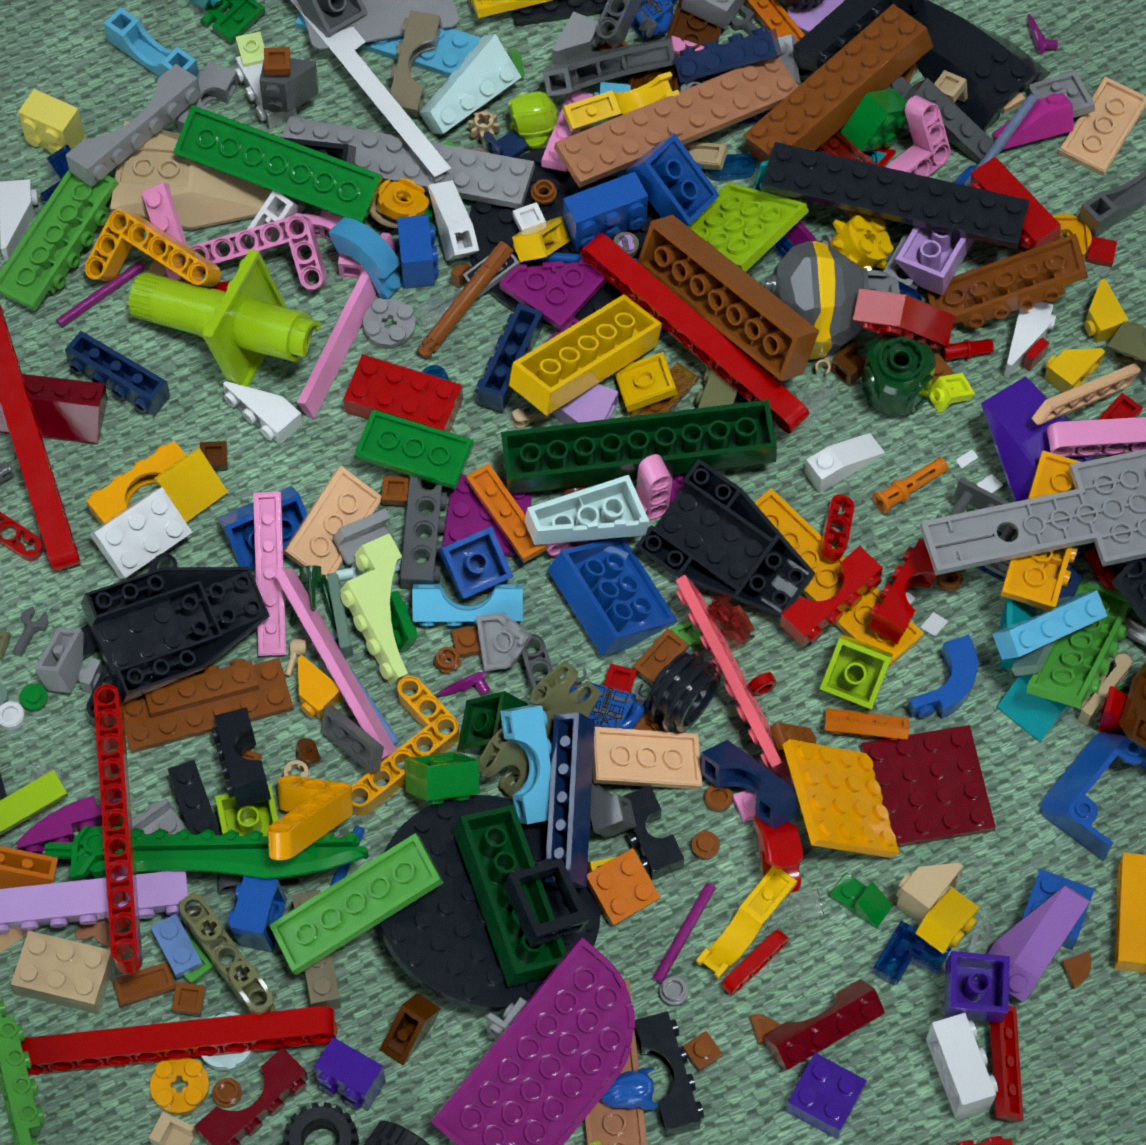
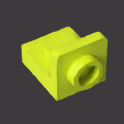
[928,373,975,413]

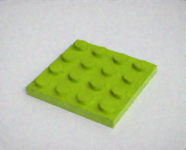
[688,182,809,272]

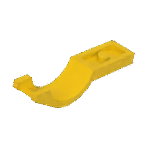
[563,71,680,132]
[696,867,797,979]

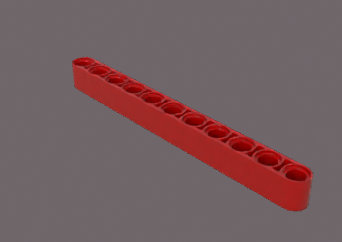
[580,233,810,434]
[0,304,81,572]
[93,684,143,975]
[20,1006,336,1075]

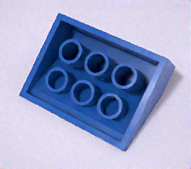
[548,537,678,657]

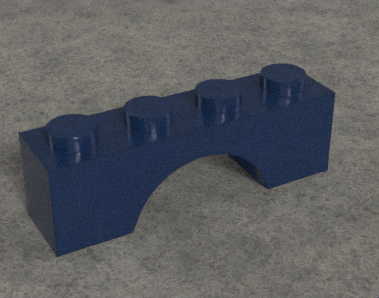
[701,740,800,828]

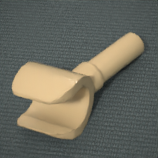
[815,354,832,377]
[511,408,550,429]
[284,639,307,677]

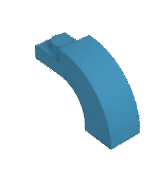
[328,217,403,299]

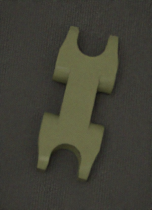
[478,662,601,797]
[179,893,276,1015]

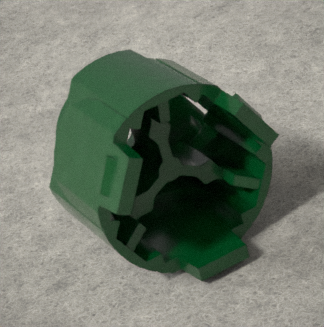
[862,335,936,416]

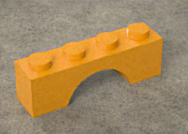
[86,441,186,525]

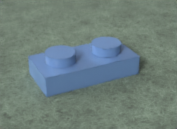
[151,914,203,978]

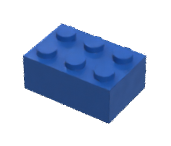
[563,172,648,250]

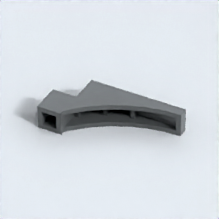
[543,38,675,97]
[886,76,994,164]
[549,743,636,838]

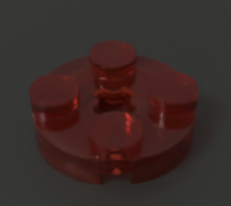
[707,593,755,645]

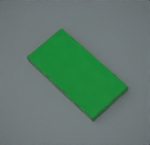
[354,409,474,490]

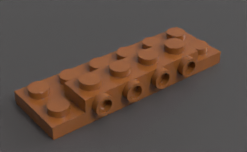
[927,234,1089,328]
[123,658,294,754]

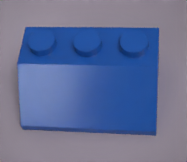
[627,133,720,226]
[218,486,307,571]

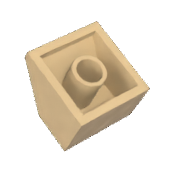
[896,863,963,924]

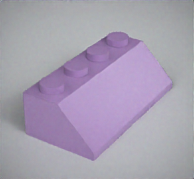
[895,226,974,296]

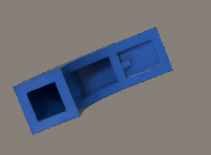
[907,634,978,719]

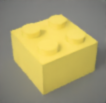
[18,89,85,157]

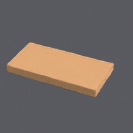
[1058,77,1146,176]
[283,466,382,584]
[593,727,702,789]

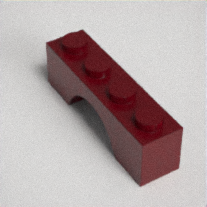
[763,979,885,1070]
[194,1047,308,1145]

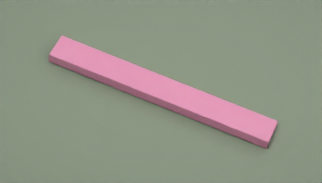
[297,232,399,419]
[275,568,397,760]

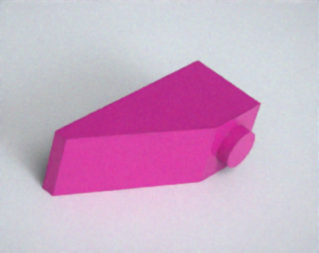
[992,93,1073,150]

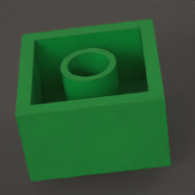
[841,88,908,152]
[404,751,480,804]

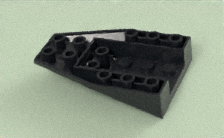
[81,567,270,704]

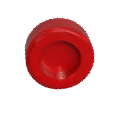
[748,672,777,696]

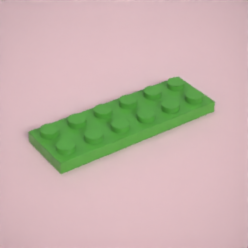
[269,833,444,975]

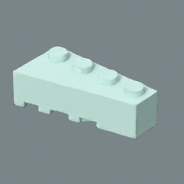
[419,34,521,134]
[524,475,649,545]

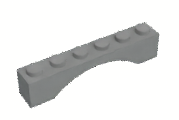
[66,64,201,187]

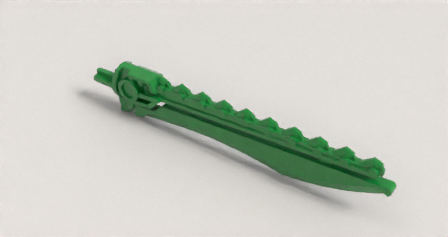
[45,826,369,880]

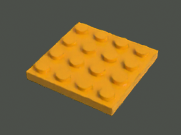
[782,739,900,858]

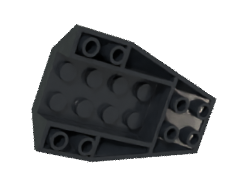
[635,459,816,618]

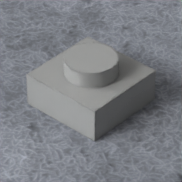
[78,657,103,694]

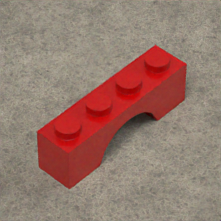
[868,539,937,645]
[780,546,883,647]

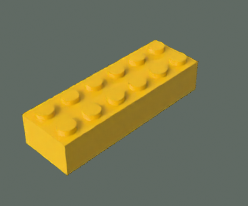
[509,294,662,416]

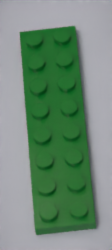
[173,105,383,224]

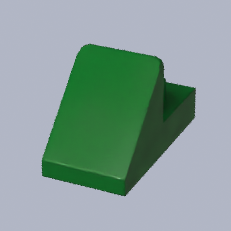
[830,872,893,929]

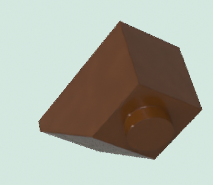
[380,993,441,1065]

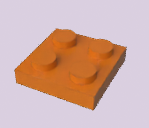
[587,848,661,926]

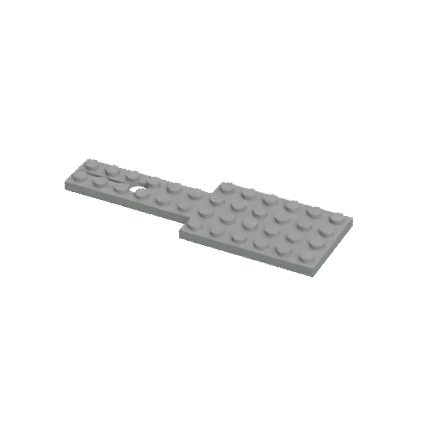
[920,449,1146,575]

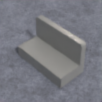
[333,509,390,565]

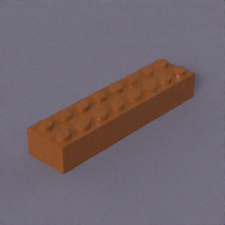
[743,4,933,162]
[638,215,819,381]

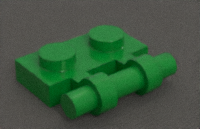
[200,0,265,45]

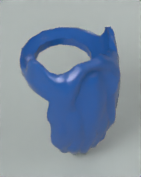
[600,1068,658,1111]

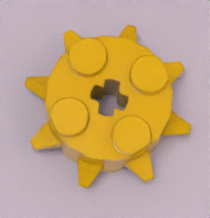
[831,213,893,271]

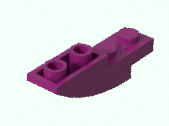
[16,796,120,854]

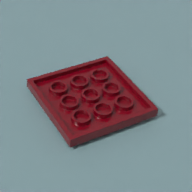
[860,725,996,847]

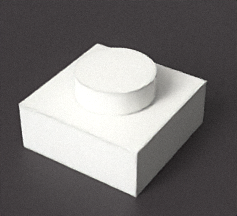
[513,202,546,232]

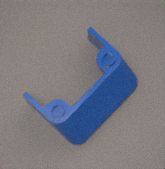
[1040,732,1146,861]

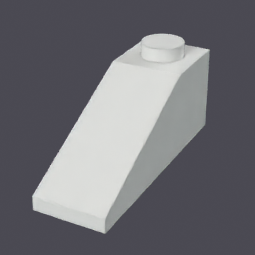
[0,179,39,261]
[238,191,305,261]
[1004,302,1056,377]
[804,433,885,493]

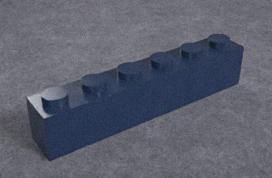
[545,713,595,888]

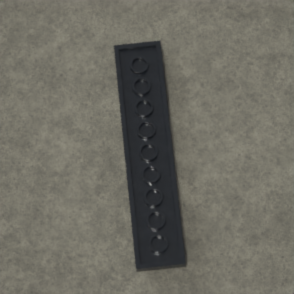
[761,142,1030,249]

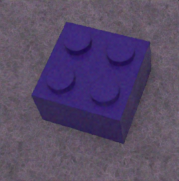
[944,951,1010,1023]
[314,1037,386,1111]
[785,1053,867,1140]

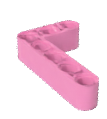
[843,96,951,218]
[190,215,327,290]
[1047,417,1146,457]
[546,454,673,556]

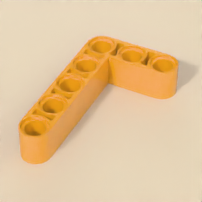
[85,210,221,287]
[351,676,459,816]
[267,776,353,860]

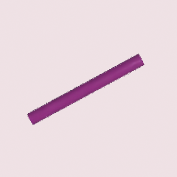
[56,260,146,328]
[652,883,716,984]

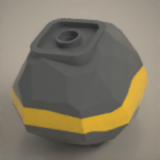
[764,241,869,359]

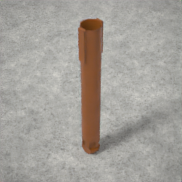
[417,241,513,359]

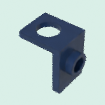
[484,130,529,158]

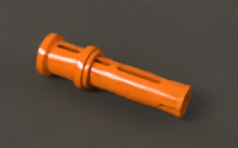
[873,457,949,514]

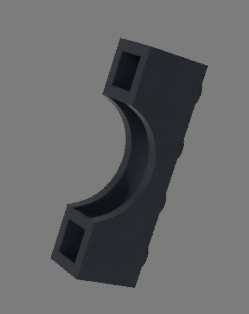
[211,707,271,808]
[635,1011,704,1138]

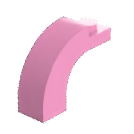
[294,210,364,278]

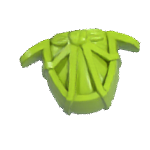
[509,91,558,149]

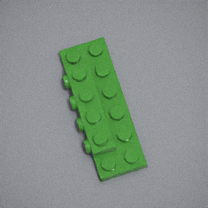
[0,170,119,311]
[1027,582,1131,709]
[0,999,44,1145]

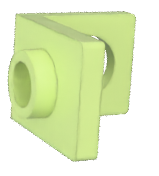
[236,32,265,67]

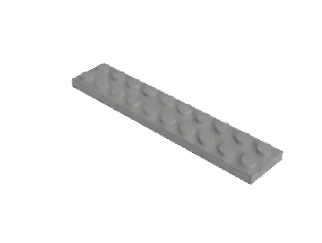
[282,116,535,209]

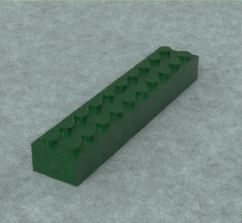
[501,400,777,494]

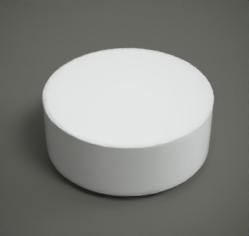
[0,701,25,730]

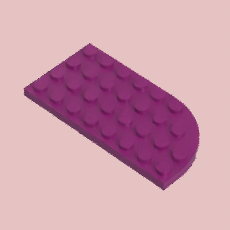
[430,937,635,1145]

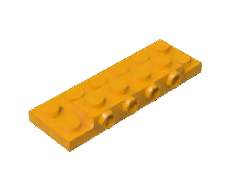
[1000,450,1081,611]

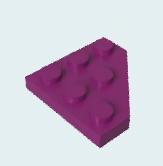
[499,259,608,331]

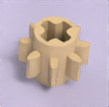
[468,110,500,143]

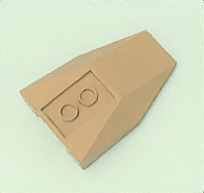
[110,121,272,230]

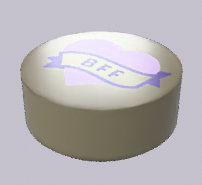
[613,232,639,257]

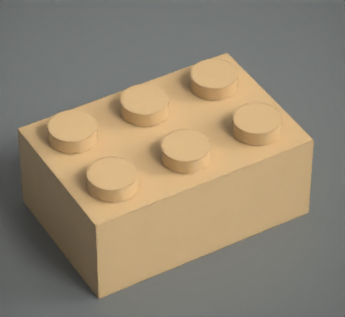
[11,930,115,1014]

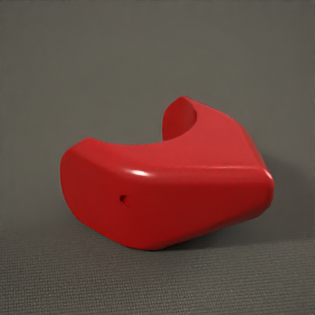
[753,815,803,897]

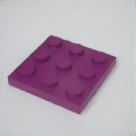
[443,475,533,558]

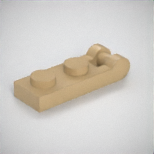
[1078,654,1132,726]

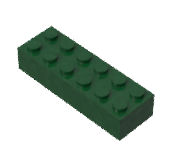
[454,805,567,987]

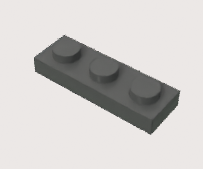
[321,706,384,773]

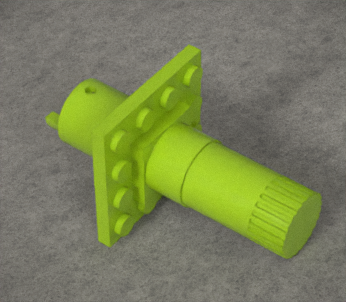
[128,249,322,387]

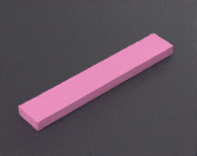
[253,492,287,657]

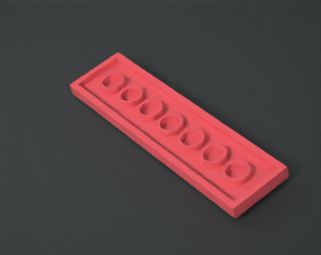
[676,575,790,776]

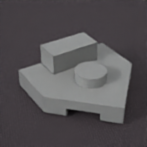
[476,612,532,671]

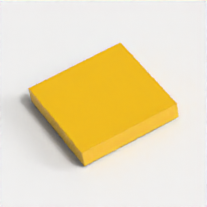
[615,352,678,412]
[154,448,228,523]

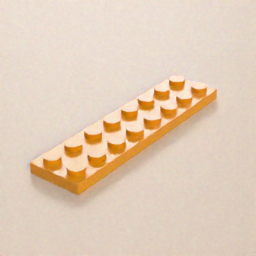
[754,488,924,668]

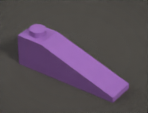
[988,885,1090,1002]

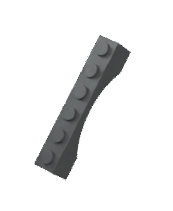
[1078,170,1146,237]

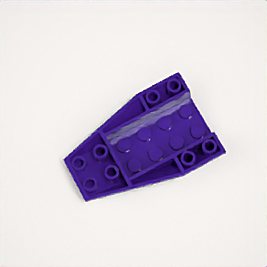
[981,376,1106,502]

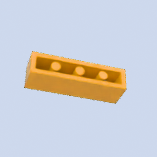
[1114,852,1146,973]

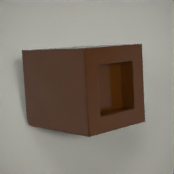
[831,340,865,387]

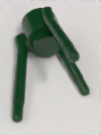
[290,565,337,630]

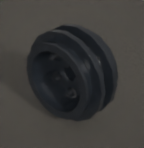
[646,651,721,733]

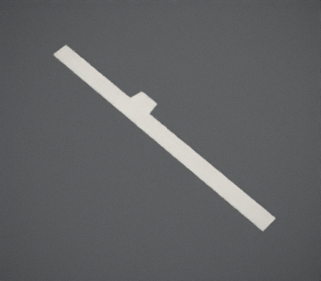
[291,0,451,177]

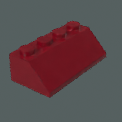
[0,374,108,445]

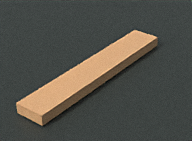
[1032,363,1141,425]

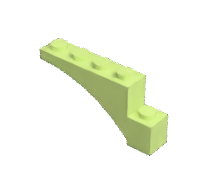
[339,533,408,686]

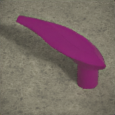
[1027,14,1058,53]
[437,672,491,696]

